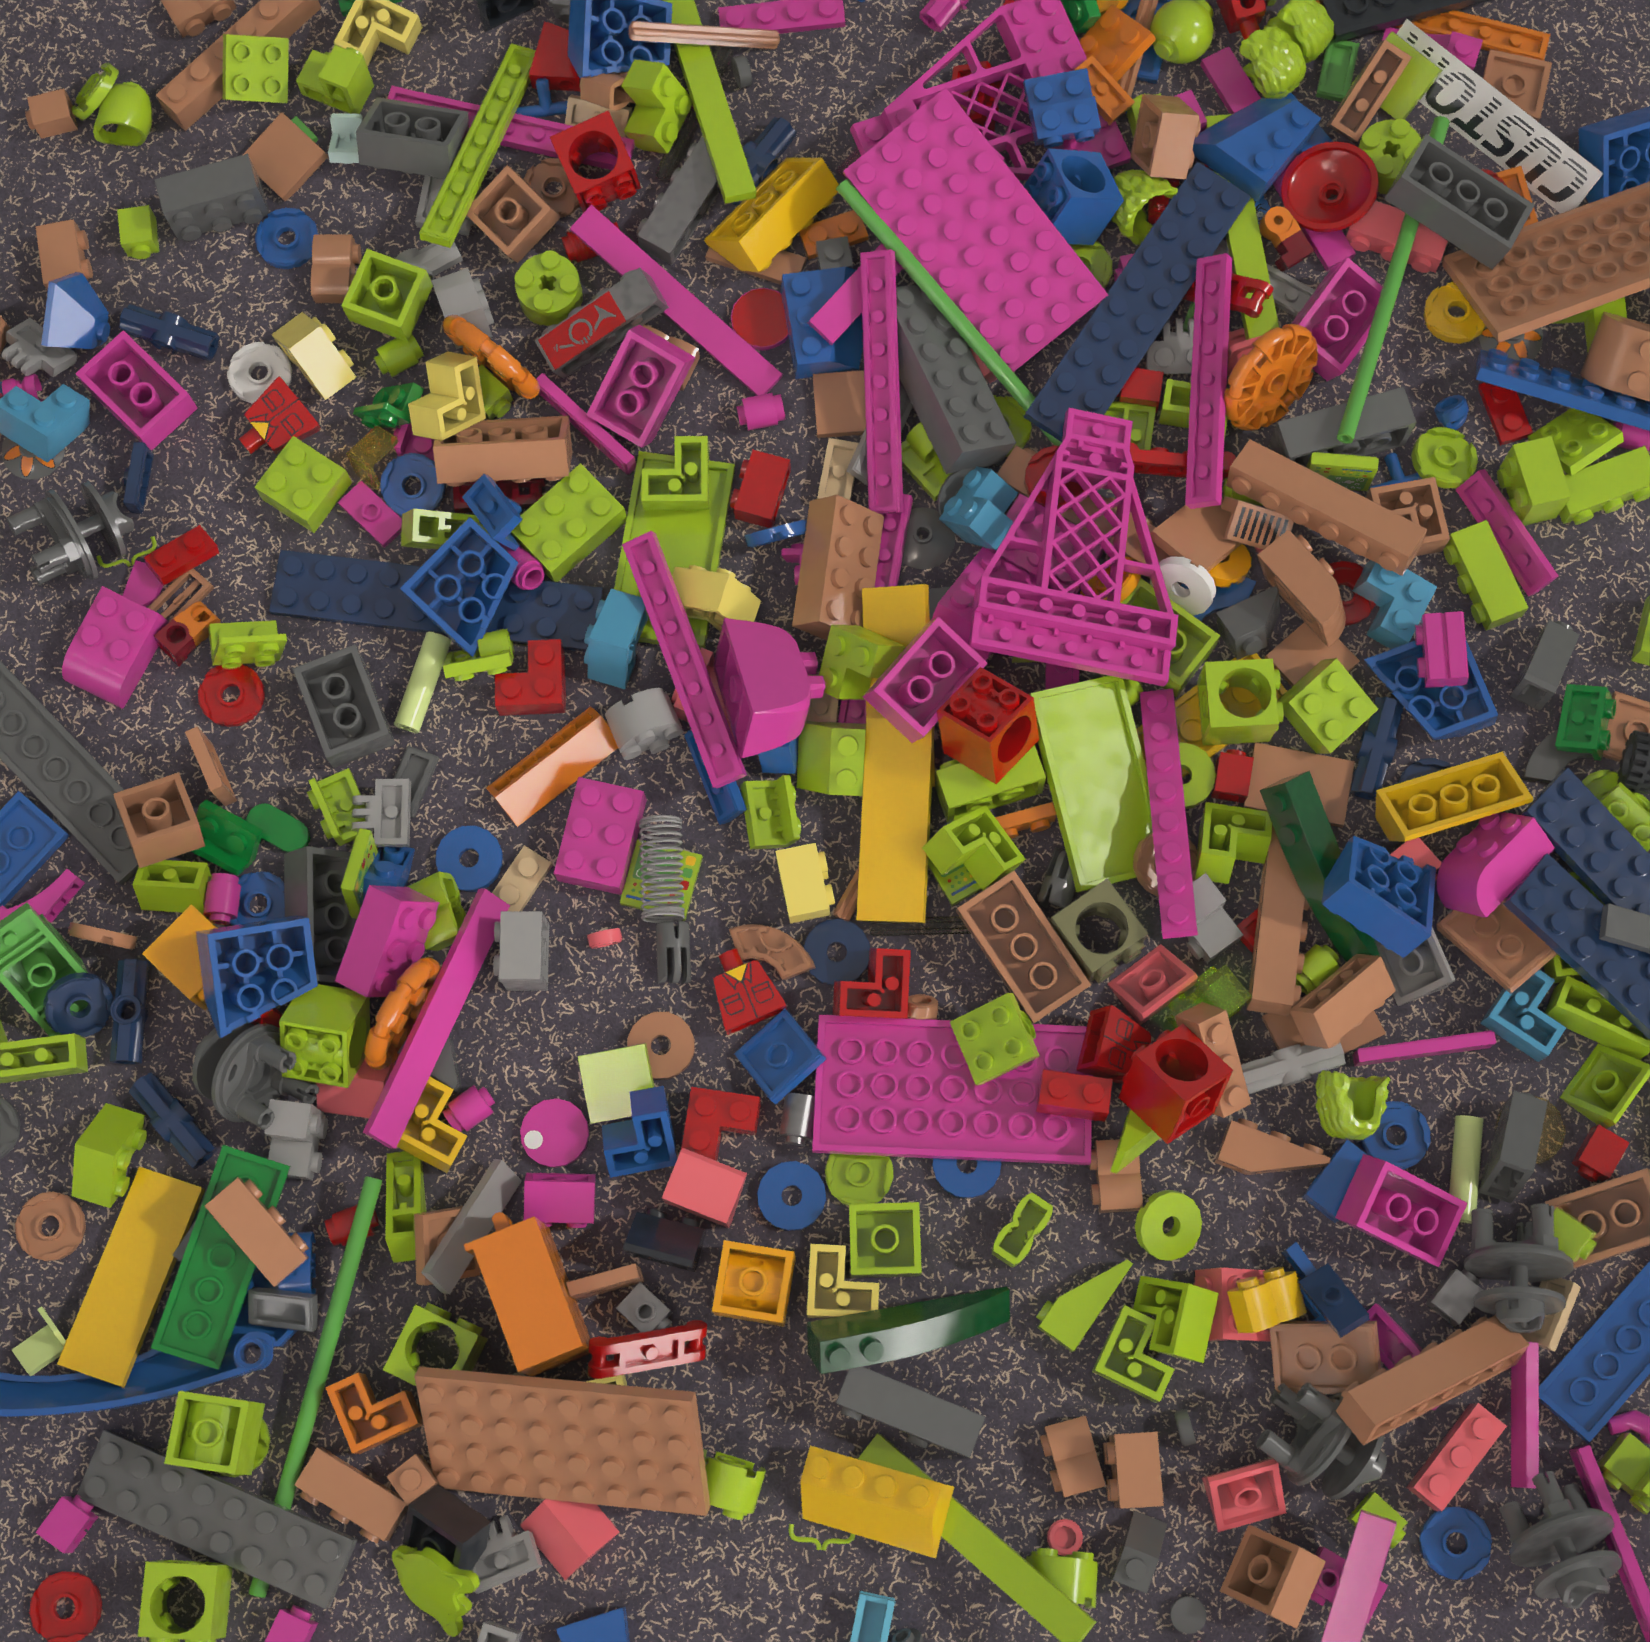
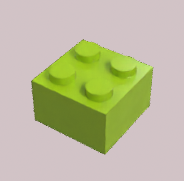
[341,249,433,341]
[254,436,352,533]
[1497,436,1571,526]
[1277,658,1378,754]
[849,1202,922,1278]

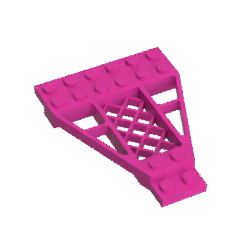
[850,0,1132,181]
[968,408,1178,686]

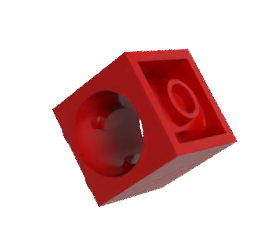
[550,110,641,213]
[937,667,1039,784]
[1118,1024,1233,1144]

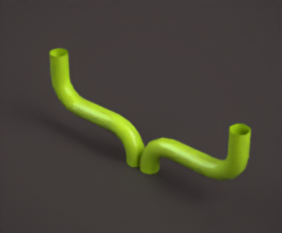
[96,536,157,568]
[789,1524,855,1550]

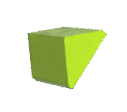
[1560,1043,1650,1129]

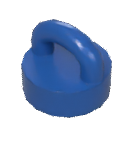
[1434,395,1469,430]

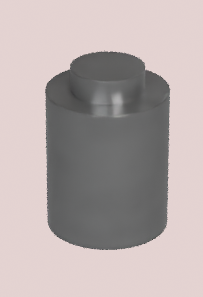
[779,1093,815,1146]

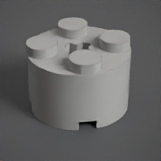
[605,688,684,760]

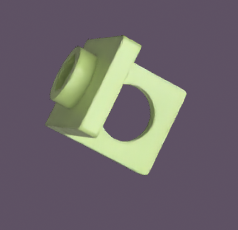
[12,1306,66,1376]

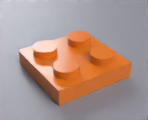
[1079,4,1156,82]

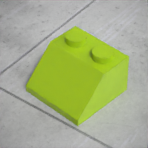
[797,721,866,796]

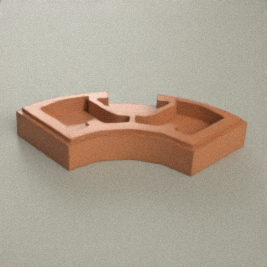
[729,924,816,980]

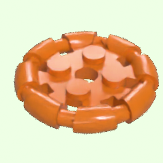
[442,314,540,399]
[1224,324,1318,431]
[365,957,441,1070]

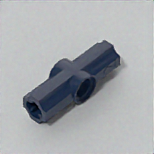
[718,117,797,206]
[119,304,220,362]
[1350,697,1404,801]
[110,959,150,1065]
[129,1072,218,1169]

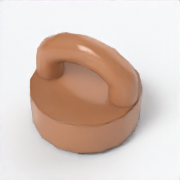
[907,994,938,1020]

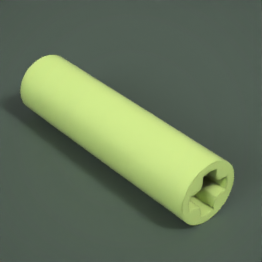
[394,632,451,733]
[1449,1115,1483,1224]

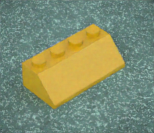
[704,158,839,272]
[1375,751,1533,842]
[800,1446,954,1558]

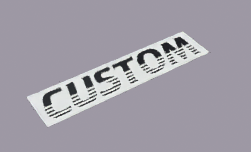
[1397,19,1603,214]

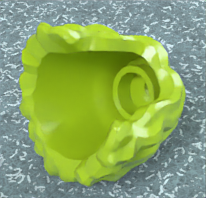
[1264,0,1334,64]
[1239,25,1306,99]
[1111,169,1178,245]
[1315,1070,1391,1140]

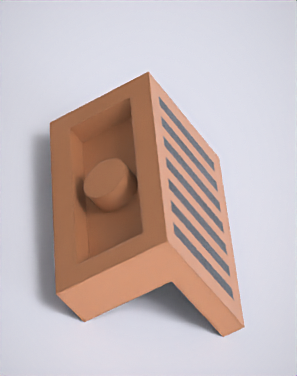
[1221,496,1294,550]

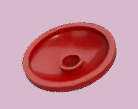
[1281,142,1379,232]

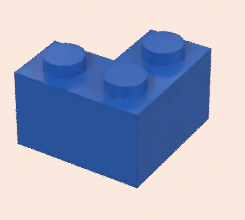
[602,1086,678,1178]

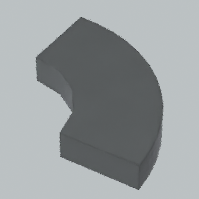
[1523,730,1593,783]

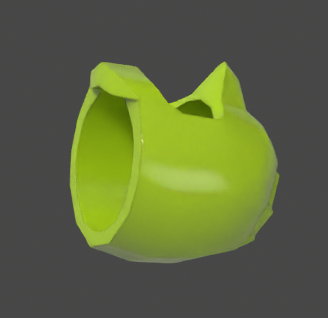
[93,82,153,146]

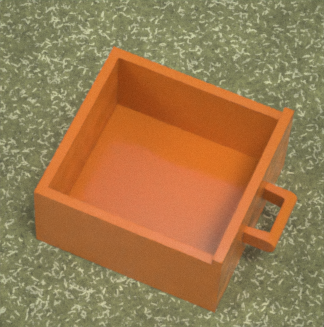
[464,1212,590,1377]

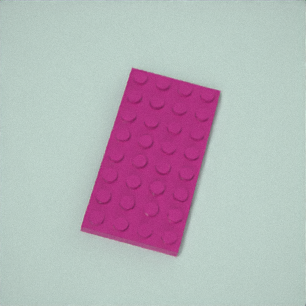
[843,87,1108,372]
[812,1015,1092,1165]

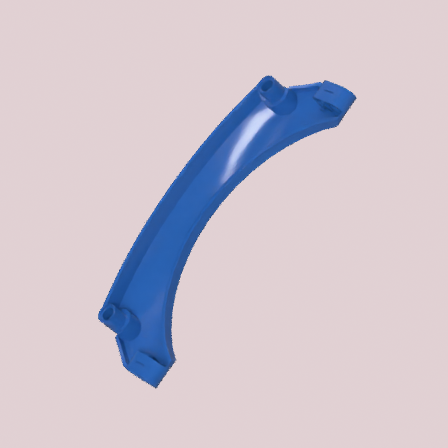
[0,1231,316,1417]

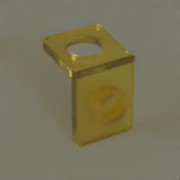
[346,426,398,490]

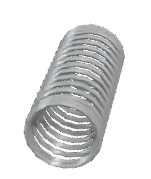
[639,815,685,923]

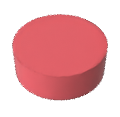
[587,928,622,949]
[1047,1519,1083,1556]

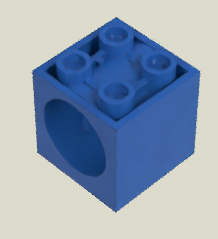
[1024,148,1124,245]

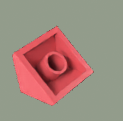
[1108,944,1198,1026]
[316,1059,395,1118]
[662,1148,747,1228]
[1202,1458,1286,1532]
[520,1499,620,1580]

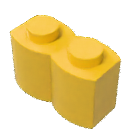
[1227,1267,1307,1333]

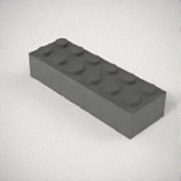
[896,284,1016,474]

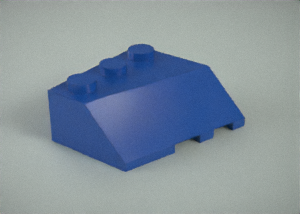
[568,0,672,78]
[1192,98,1321,202]
[1579,106,1650,203]
[780,267,863,379]
[400,517,519,657]
[1364,640,1498,740]
[1322,836,1436,958]
[196,915,318,1038]

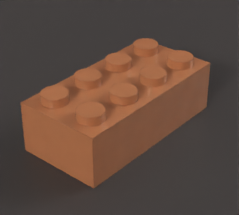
[433,416,572,487]
[792,494,884,640]
[956,870,1091,1024]

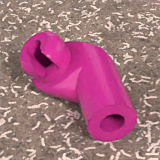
[1607,1410,1650,1444]

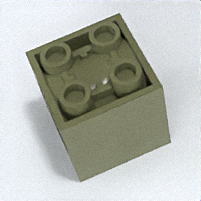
[1050,879,1148,984]

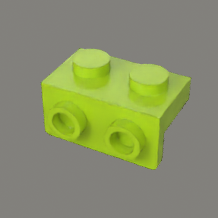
[307,768,373,846]
[740,775,801,849]

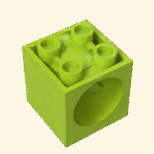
[1197,658,1284,746]
[279,984,370,1088]
[383,1302,488,1386]
[164,1391,265,1475]
[138,1560,233,1642]

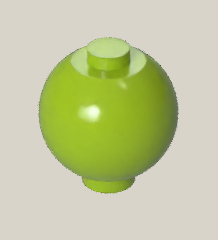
[1150,0,1214,64]

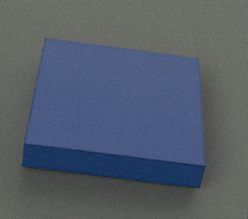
[734,1008,827,1104]

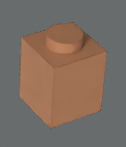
[25,89,78,139]
[387,1454,439,1506]

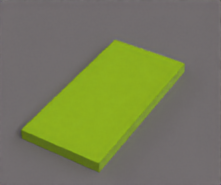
[614,451,735,649]
[1029,676,1153,892]

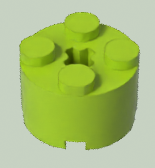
[1358,118,1421,194]
[515,250,583,326]
[703,1449,766,1520]
[1026,1548,1098,1609]

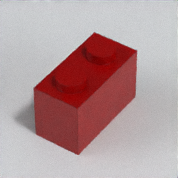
[730,450,791,528]
[1036,1069,1113,1122]

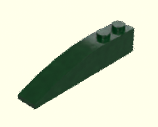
[1260,771,1380,962]
[807,1286,1010,1374]

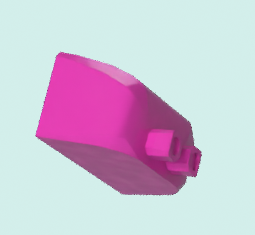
[713,618,825,759]

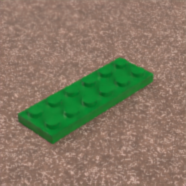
[151,1145,291,1370]

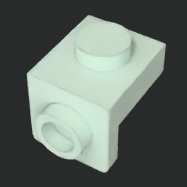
[328,113,363,164]

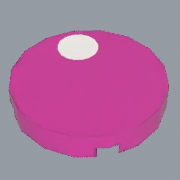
[520,1098,590,1168]

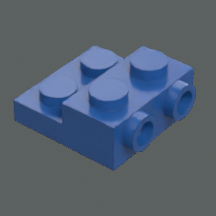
[1023,68,1101,148]

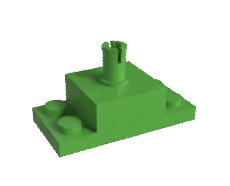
[0,902,88,1036]

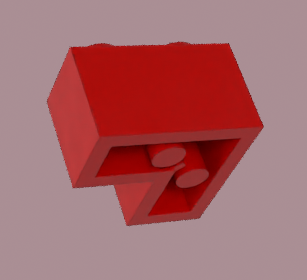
[495,639,566,716]
[833,948,911,1019]
[681,1087,761,1161]

